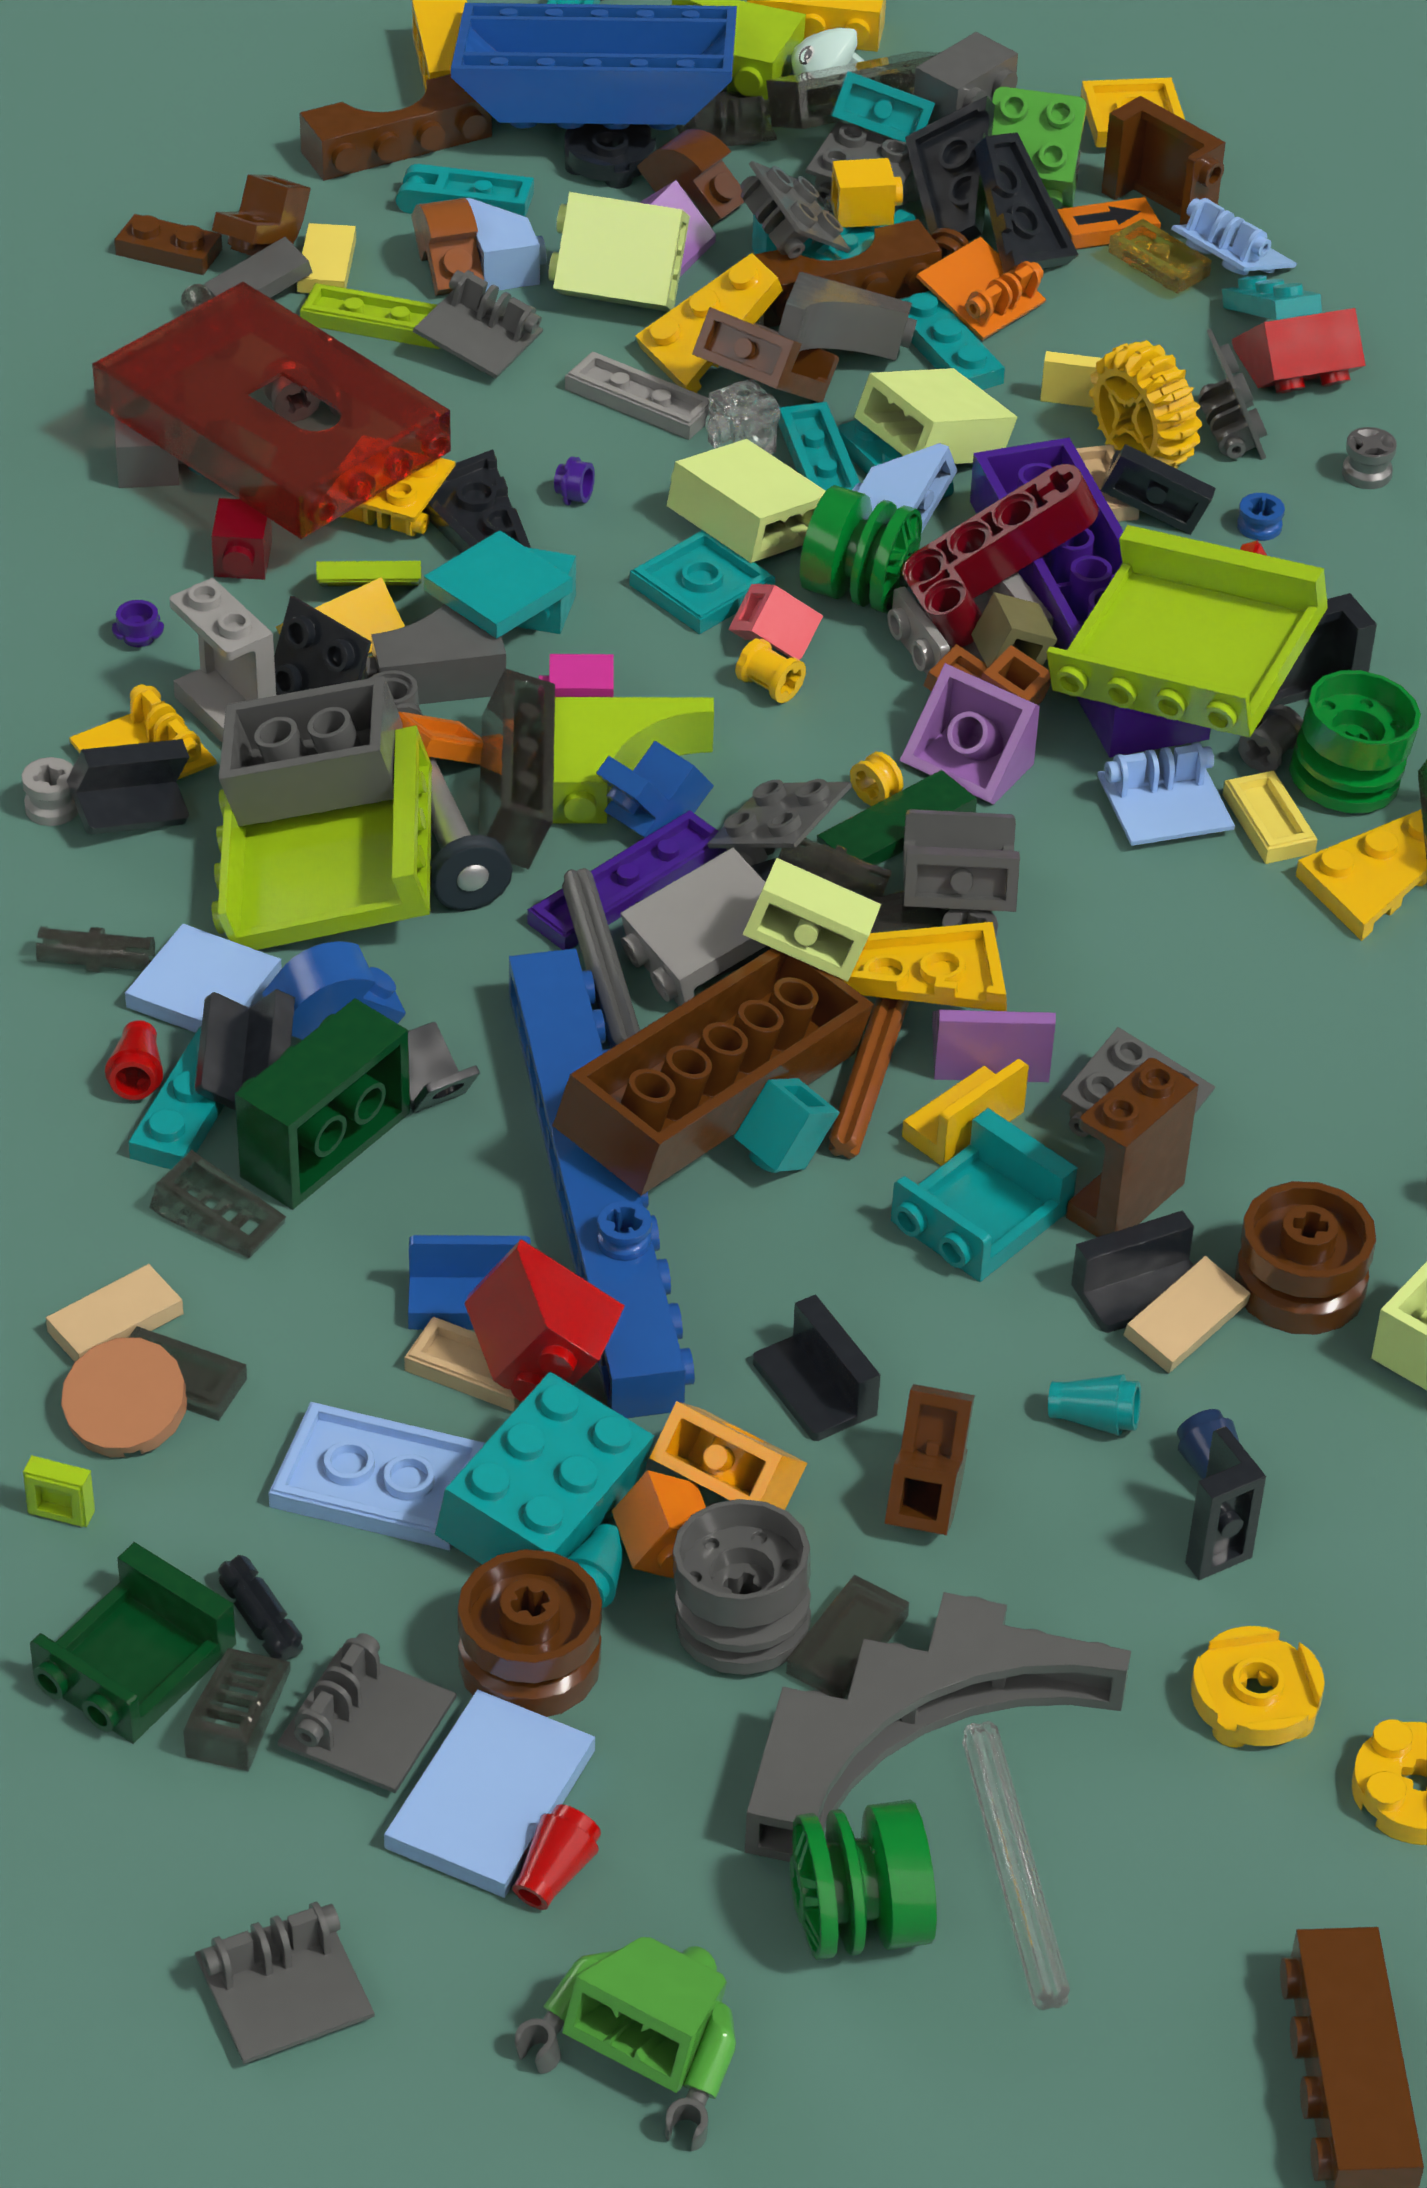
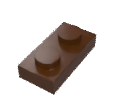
[115,214,223,275]

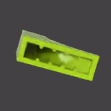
[672,0,806,104]
[552,697,714,824]

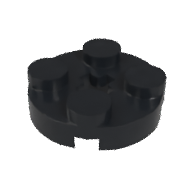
[564,124,656,189]

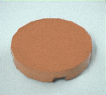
[61,1338,187,1458]

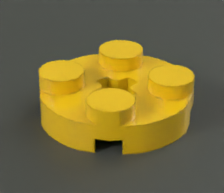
[1191,1626,1324,1748]
[1352,1719,1427,1845]

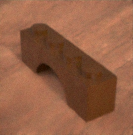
[299,74,492,181]
[743,219,942,328]

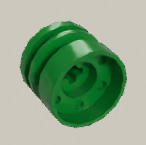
[799,485,922,614]
[1289,670,1421,813]
[790,1799,937,1960]

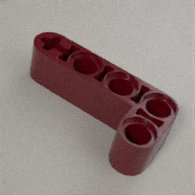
[902,464,1099,647]

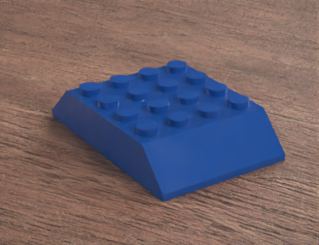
[451,3,737,130]

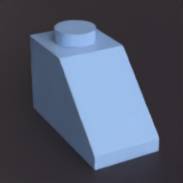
[466,198,547,291]
[852,443,957,533]

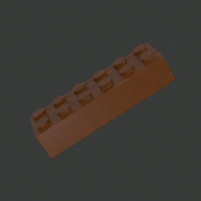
[552,948,874,1196]

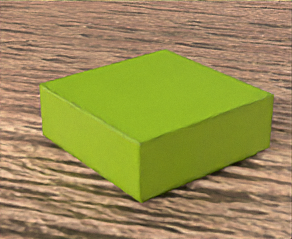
[23,1455,95,1527]

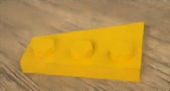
[635,253,783,393]
[1296,807,1427,941]
[840,922,1007,1011]

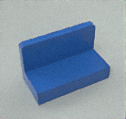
[408,1235,531,1330]

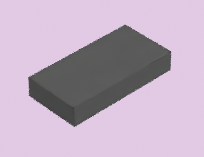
[204,237,313,320]

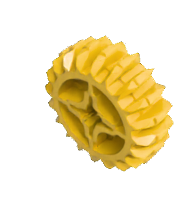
[1089,340,1202,469]

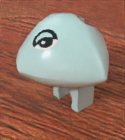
[791,28,874,96]

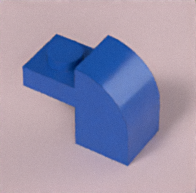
[596,741,714,838]
[262,941,406,1040]

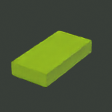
[316,561,422,586]

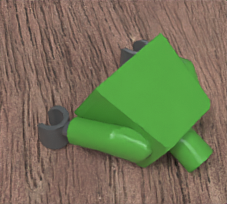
[515,1937,736,2151]

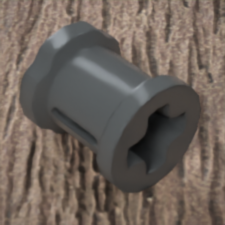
[1238,704,1303,773]

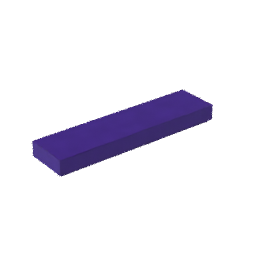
[527,810,727,950]

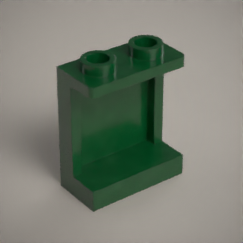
[30,1542,236,1744]

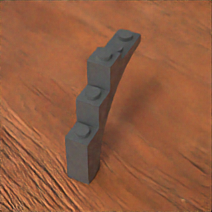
[745,1592,1131,1862]

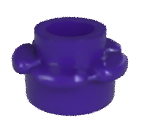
[554,456,595,506]
[112,600,164,648]

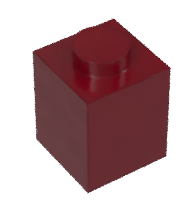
[211,498,272,580]

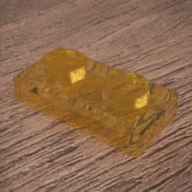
[1109,219,1212,294]

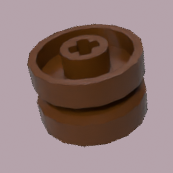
[1235,1181,1376,1335]
[458,1549,602,1717]

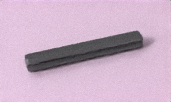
[562,868,640,1048]

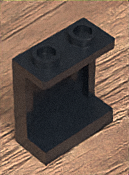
[1256,593,1377,729]

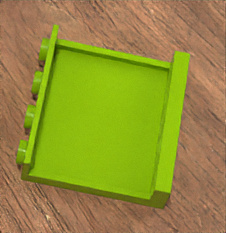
[1046,525,1328,738]
[211,725,432,950]

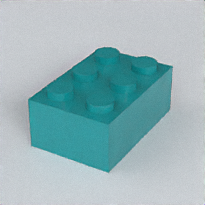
[435,1372,655,1564]

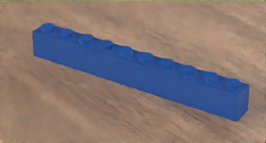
[509,948,695,1418]

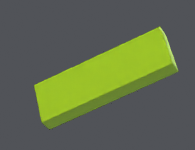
[300,283,440,349]

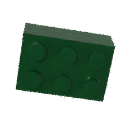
[235,998,410,1210]

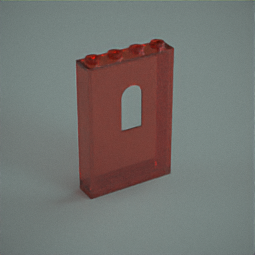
[92,281,451,539]

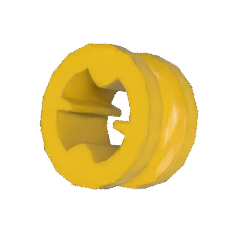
[850,751,903,806]

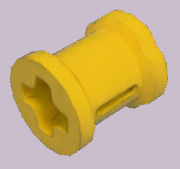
[735,638,806,704]

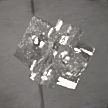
[705,378,780,454]

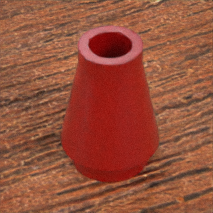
[105,1020,163,1100]
[513,1804,601,1910]

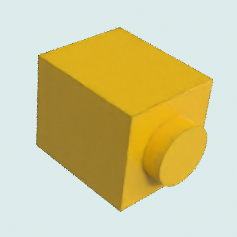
[830,158,903,228]

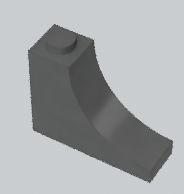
[778,272,917,360]
[364,604,506,704]

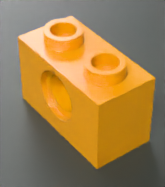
[649,1401,807,1510]

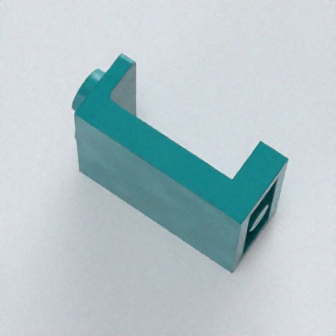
[891,1108,1078,1282]

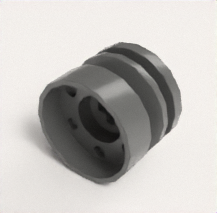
[673,1499,811,1675]

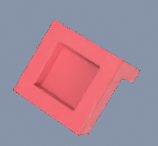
[728,584,823,660]

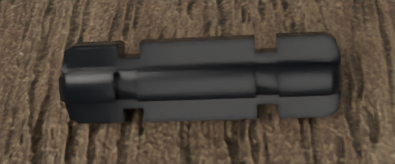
[218,1555,303,1663]

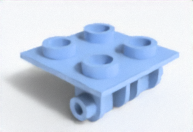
[1171,198,1297,275]
[1097,742,1235,846]

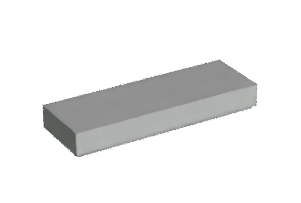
[565,351,716,440]

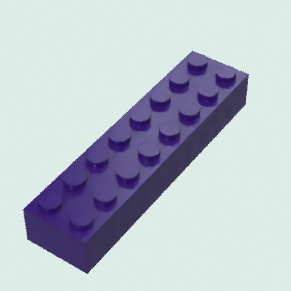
[970,437,1211,758]

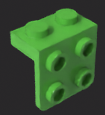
[992,87,1086,209]

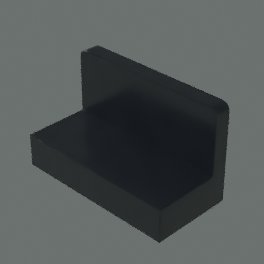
[1100,444,1216,535]
[67,739,189,835]
[195,989,295,1111]
[1071,1210,1194,1333]
[753,1294,881,1441]
[1185,1426,1266,1580]

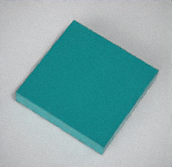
[423,530,573,639]
[629,530,775,634]

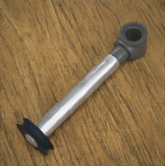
[370,670,513,911]

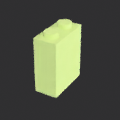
[548,192,690,311]
[854,368,1018,464]
[666,439,825,563]

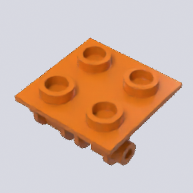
[916,236,1046,341]

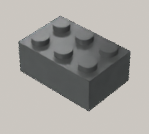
[219,676,403,827]

